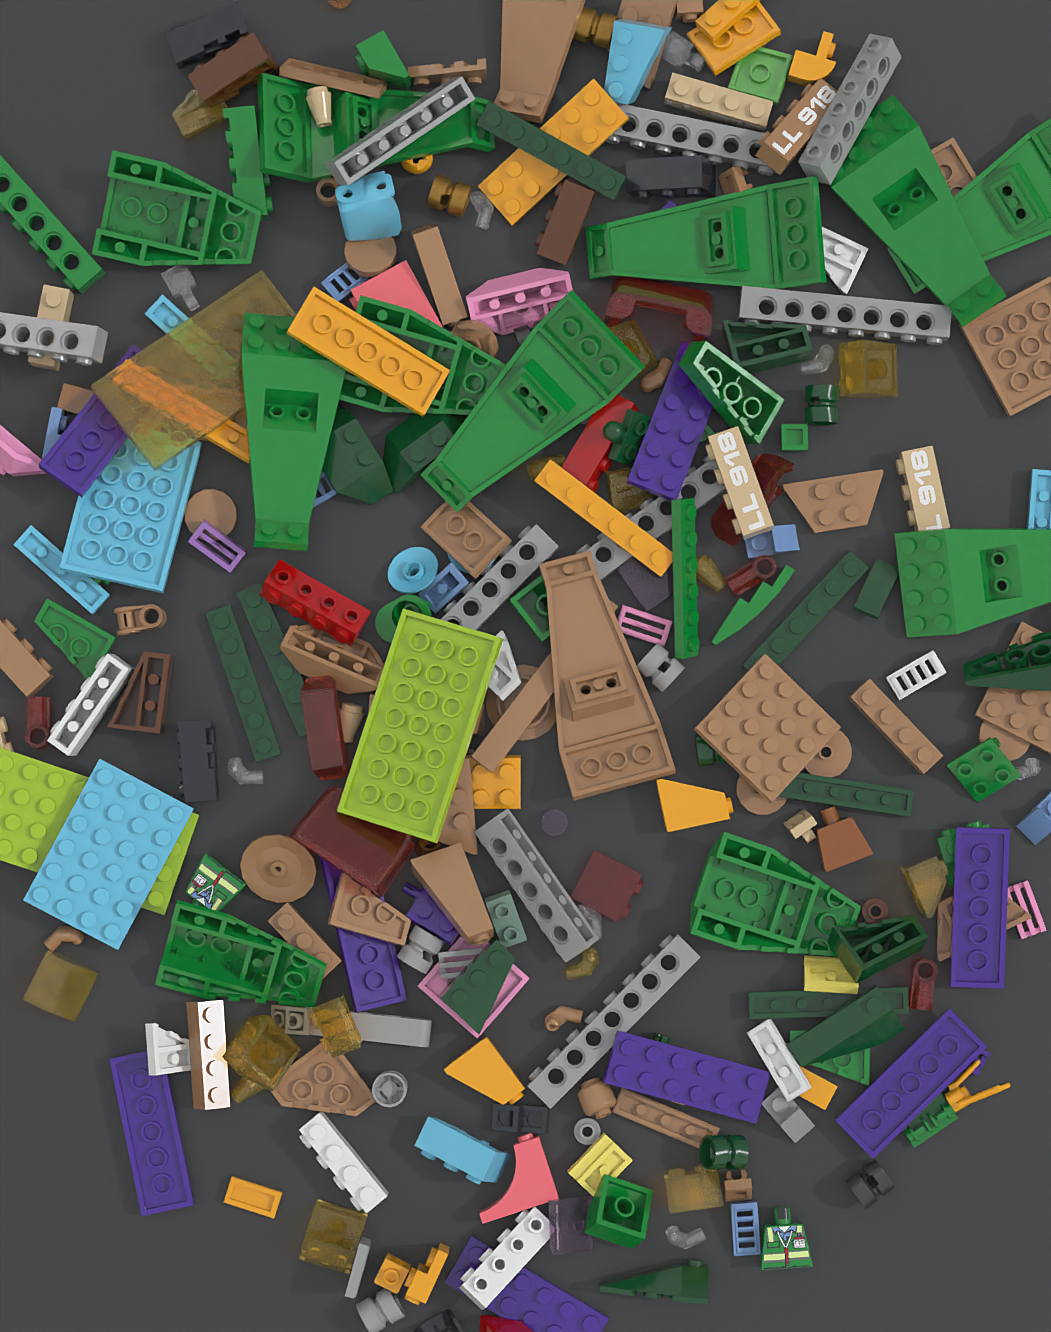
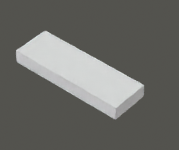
[747,1019,812,1102]

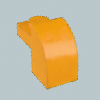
[786,31,836,86]

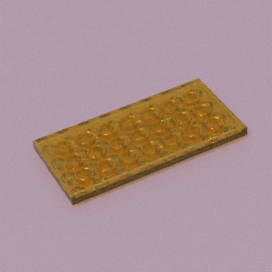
[91,270,297,471]

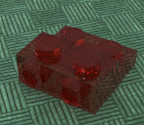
[570,850,644,922]

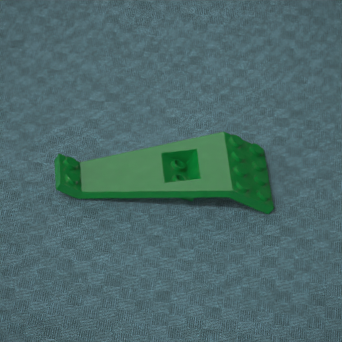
[258,73,495,183]
[828,95,1007,327]
[887,118,1051,294]
[586,176,826,290]
[421,290,646,512]
[241,313,346,551]
[894,528,1051,638]

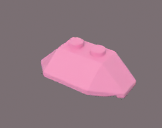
[466,268,573,335]
[0,425,47,477]

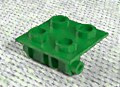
[947,737,1021,802]
[902,1093,958,1148]

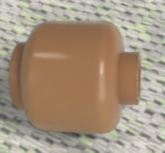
[577,1077,616,1119]

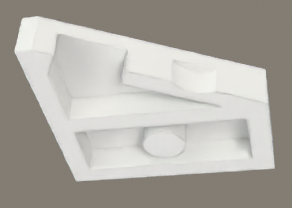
[822,227,868,295]
[488,630,521,701]
[145,1023,191,1075]

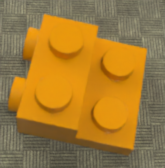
[404,1243,450,1305]

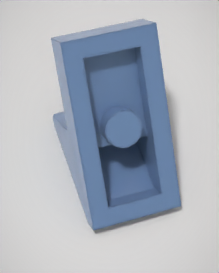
[42,407,69,459]
[744,524,800,559]
[418,563,469,614]
[1016,791,1051,845]

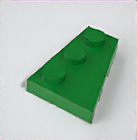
[34,598,117,679]
[789,1030,870,1086]

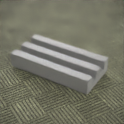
[438,948,484,979]

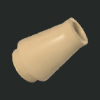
[305,86,332,127]
[338,702,364,743]

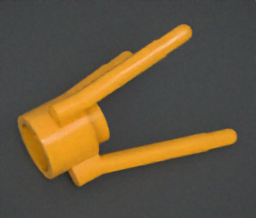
[945,1060,1011,1113]

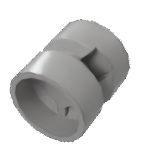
[637,643,685,692]
[397,925,445,974]
[372,1070,408,1107]
[356,1288,405,1332]

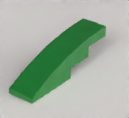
[710,565,795,646]

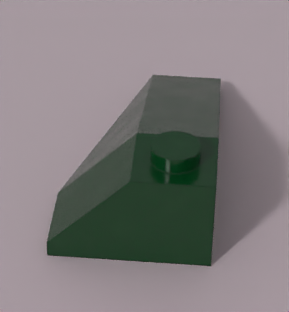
[963,631,1051,691]
[786,985,904,1067]
[599,1259,709,1304]

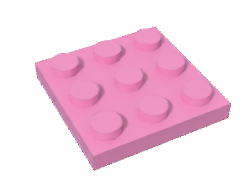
[418,937,530,1039]

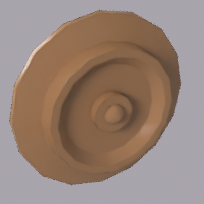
[485,664,556,741]
[240,834,316,903]

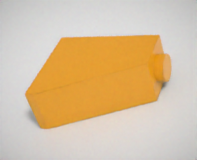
[656,779,733,832]
[444,1036,525,1105]

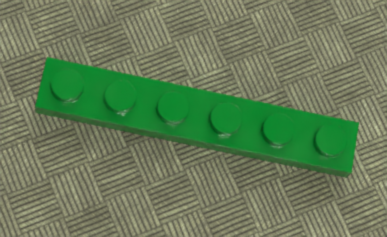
[671,498,700,659]

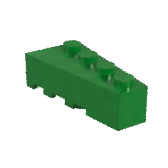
[223,105,273,221]
[678,341,784,444]

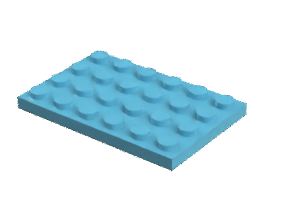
[59,427,202,593]
[23,759,194,950]

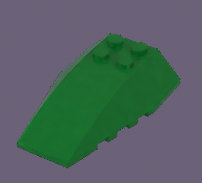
[92,150,262,266]
[339,295,506,415]
[689,832,861,956]
[155,900,327,1007]

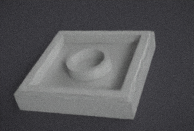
[345,1237,372,1299]

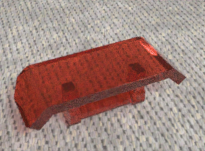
[711,453,794,546]
[301,675,349,780]

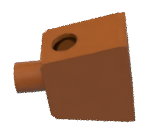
[815,806,873,872]

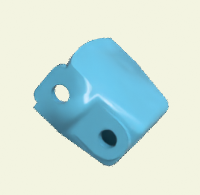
[335,171,402,241]

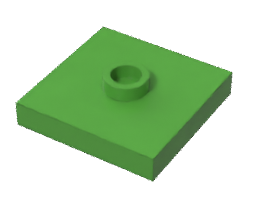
[728,47,793,106]

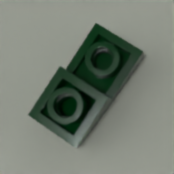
[853,558,899,619]

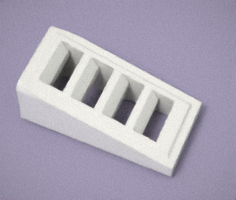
[886,650,946,700]

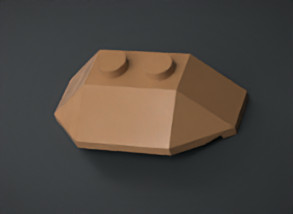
[280,624,385,694]

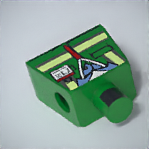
[186,854,247,912]
[760,1207,813,1270]

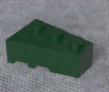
[722,320,813,374]
[827,915,928,984]
[439,937,516,1034]

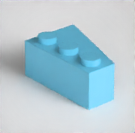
[604,19,672,105]
[414,1116,512,1184]

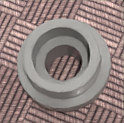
[574,1118,601,1145]

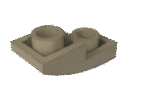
[270,1005,310,1035]

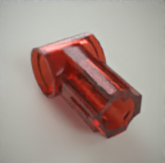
[724,555,776,597]
[25,697,51,750]
[908,956,938,1011]

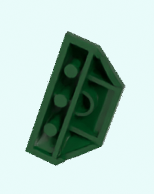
[322,402,394,505]
[383,413,468,494]

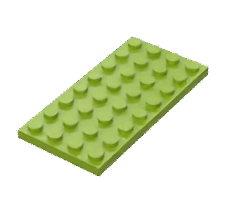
[337,609,503,843]
[0,747,199,915]

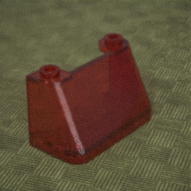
[604,276,714,342]
[289,785,416,899]

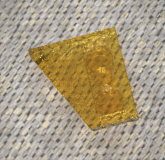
[172,89,228,139]
[607,467,655,515]

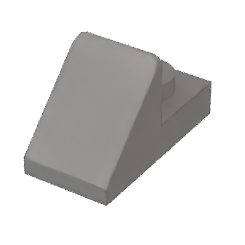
[762,1087,815,1143]

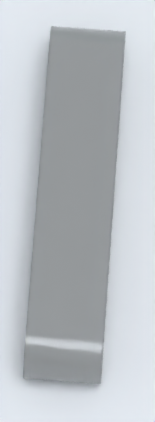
[303,1006,432,1047]

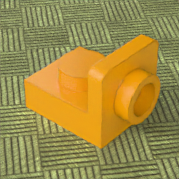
[374,1253,411,1293]

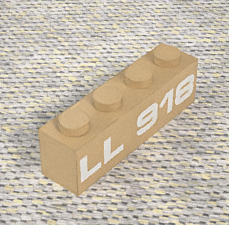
[664,72,773,133]
[705,426,774,540]
[896,445,950,531]

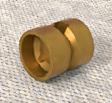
[573,7,617,49]
[427,174,472,218]

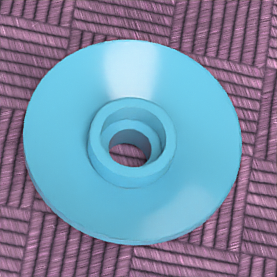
[388,547,438,594]

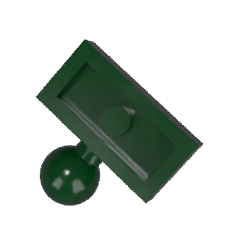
[603,408,651,466]

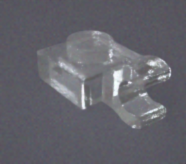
[661,31,705,72]
[161,265,200,311]

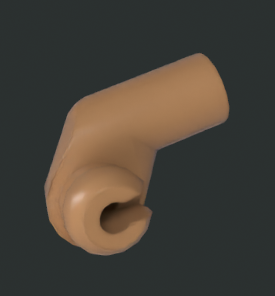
[641,358,673,393]
[44,926,84,952]
[545,1006,584,1031]

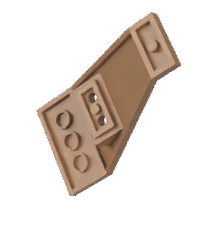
[494,0,586,123]
[539,551,676,801]

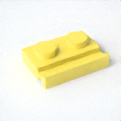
[803,955,859,994]
[567,1133,633,1197]

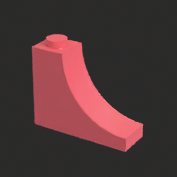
[349,260,443,328]
[479,1132,559,1224]

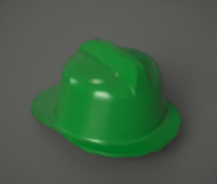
[375,594,431,643]

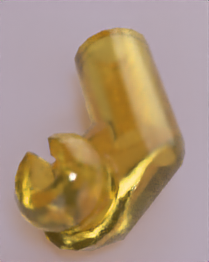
[565,947,599,980]

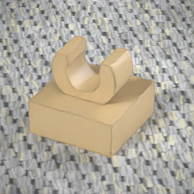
[783,808,817,843]

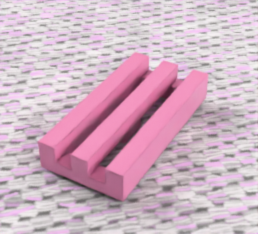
[618,605,672,647]
[1008,880,1046,939]

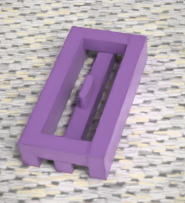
[188,519,247,573]

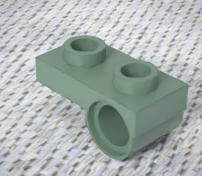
[484,890,527,948]

